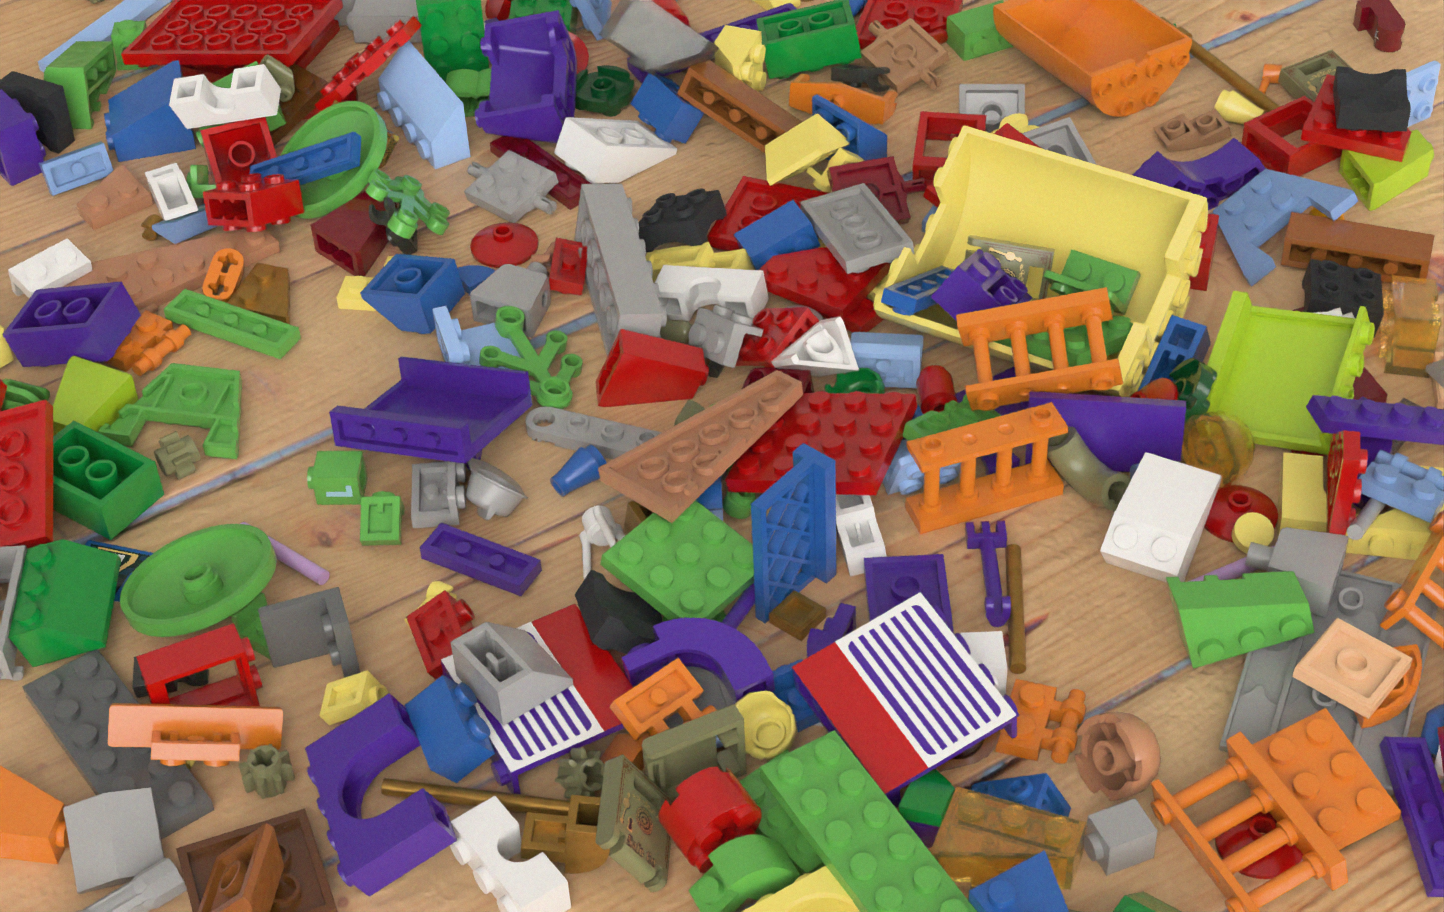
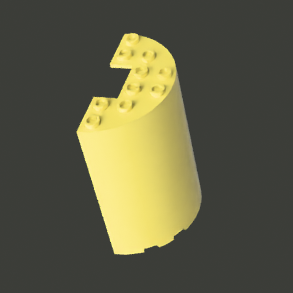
[873,125,1208,397]

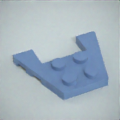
[1213,169,1358,287]

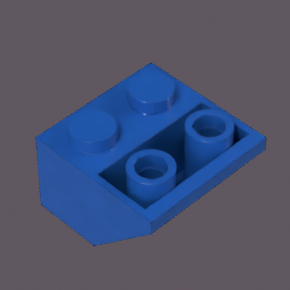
[812,94,887,161]

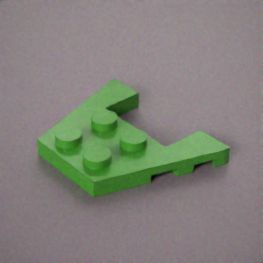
[98,363,242,459]

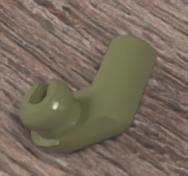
[260,54,295,102]
[660,314,693,344]

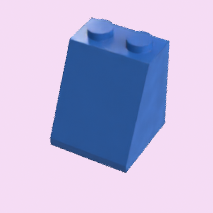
[104,60,196,162]

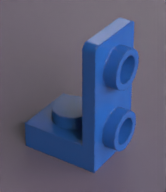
[961,773,1071,843]

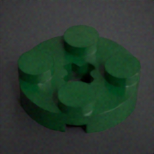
[575,65,635,117]
[1169,358,1217,426]

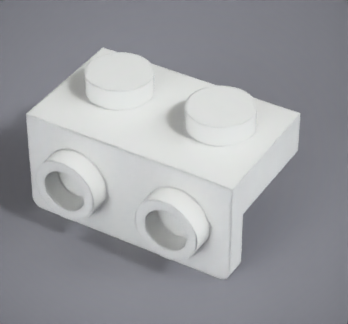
[8,239,93,299]

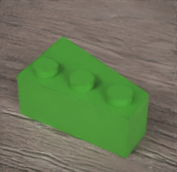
[44,41,116,129]
[1166,571,1315,669]

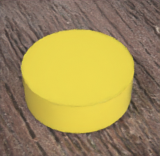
[1232,512,1274,553]

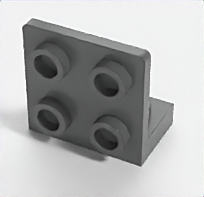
[258,587,360,678]

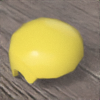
[735,690,798,760]

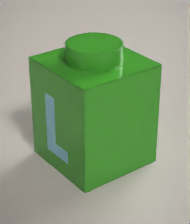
[307,451,368,505]

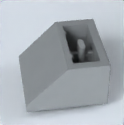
[451,622,573,726]

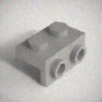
[688,305,763,368]
[411,461,466,528]

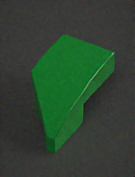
[898,769,956,827]

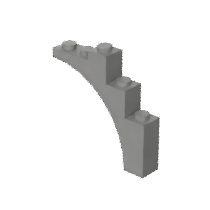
[334,0,422,43]

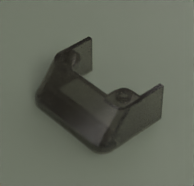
[599,0,719,76]

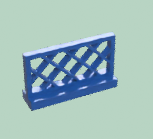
[751,443,837,623]

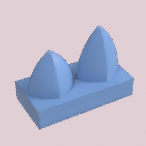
[39,141,114,196]

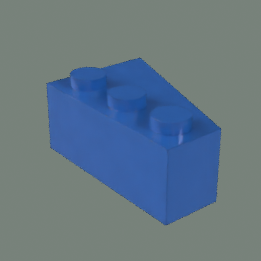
[969,850,1069,912]

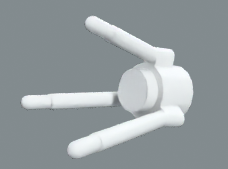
[579,505,625,579]

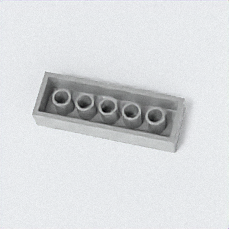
[574,184,667,356]

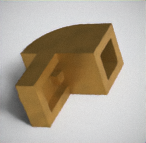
[521,795,610,874]

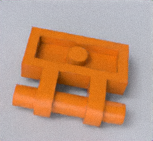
[105,310,191,376]
[610,658,717,741]
[995,679,1086,764]

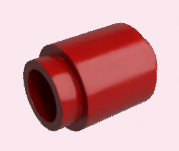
[916,365,958,414]

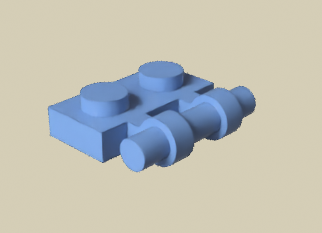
[1359,450,1444,523]

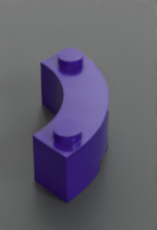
[1132,138,1266,210]

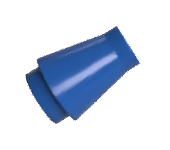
[550,445,607,497]

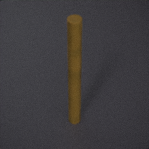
[1005,544,1026,674]

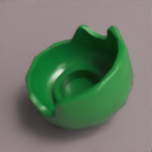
[824,368,885,394]

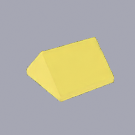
[765,114,850,186]

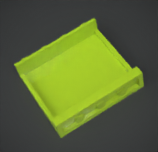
[1191,291,1375,455]

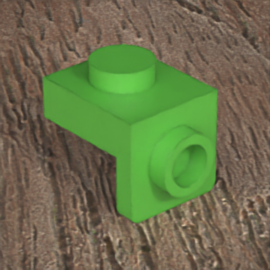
[187,165,216,198]

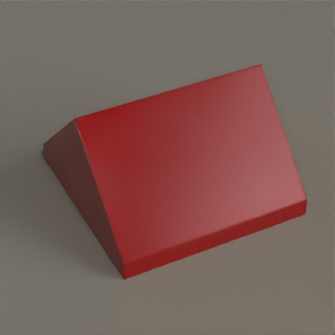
[200,117,277,184]

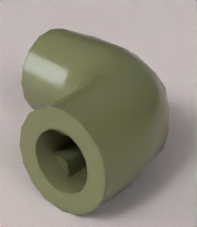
[1047,427,1131,512]

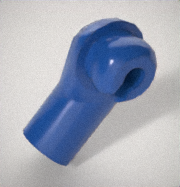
[1421,704,1444,758]

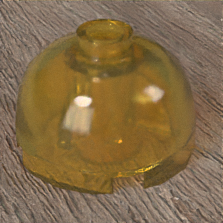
[1181,411,1255,489]

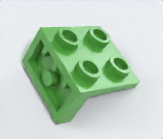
[1043,249,1141,315]

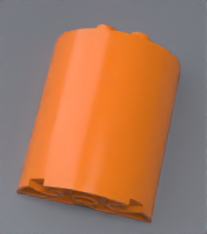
[993,0,1192,117]

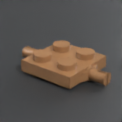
[861,18,949,94]

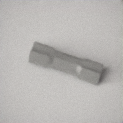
[75,857,187,912]

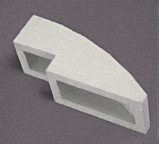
[145,163,198,221]
[836,495,887,577]

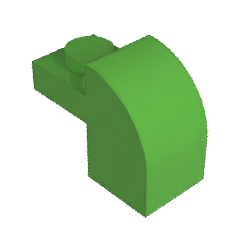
[688,835,801,912]

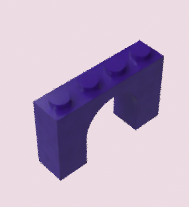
[305,693,457,897]

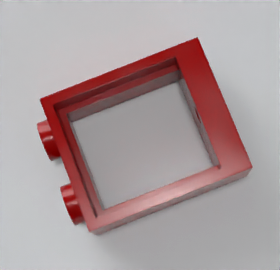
[1242,95,1343,177]
[912,111,987,187]
[136,623,263,706]

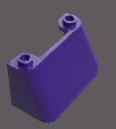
[475,10,577,144]

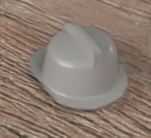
[466,458,528,521]

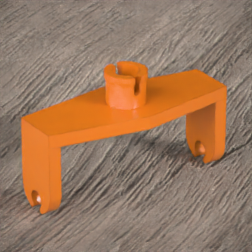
[788,74,898,125]

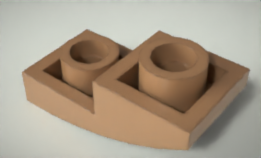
[1153,109,1232,151]

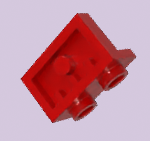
[406,590,475,680]

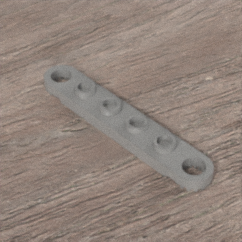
[525,406,727,483]

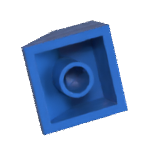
[360,254,465,334]

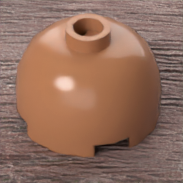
[1075,712,1161,801]

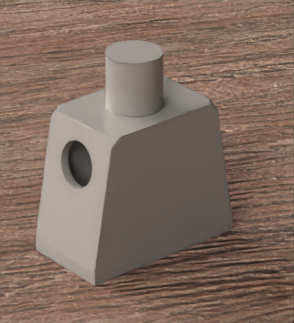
[470,262,551,338]
[1245,527,1349,617]

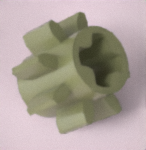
[154,431,201,480]
[239,744,295,799]
[555,748,605,799]

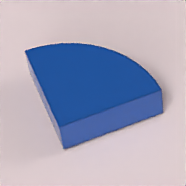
[457,265,495,295]

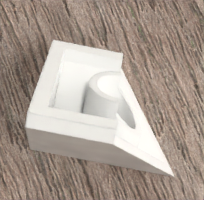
[771,316,859,377]

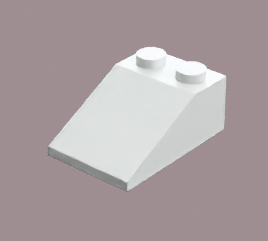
[554,117,677,184]
[1100,452,1222,582]

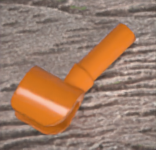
[1258,64,1282,94]

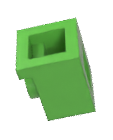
[111,20,149,71]

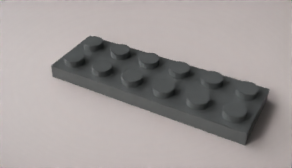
[22,649,214,840]

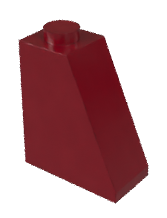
[310,191,397,277]

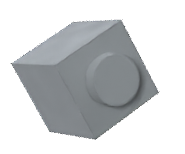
[1083,798,1158,876]

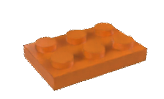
[1252,708,1401,850]

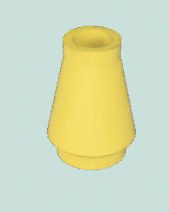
[1214,89,1265,125]

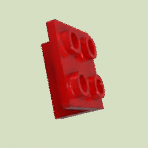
[735,307,819,369]

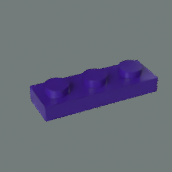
[420,523,542,596]

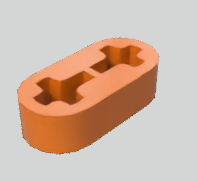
[202,248,244,303]

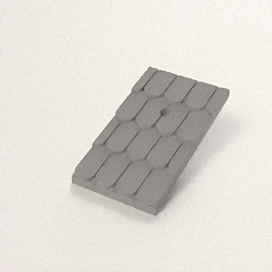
[1219,570,1438,795]

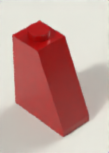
[595,329,709,408]

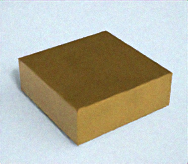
[769,590,826,641]

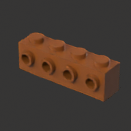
[677,59,802,153]
[1281,212,1435,288]

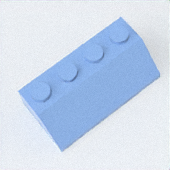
[377,41,471,169]

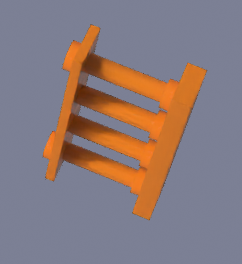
[956,287,1123,411]
[905,402,1068,534]
[1380,510,1444,649]
[1150,731,1348,912]

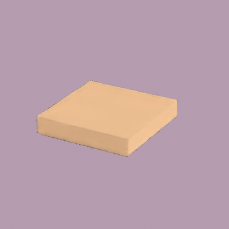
[1292,618,1413,719]

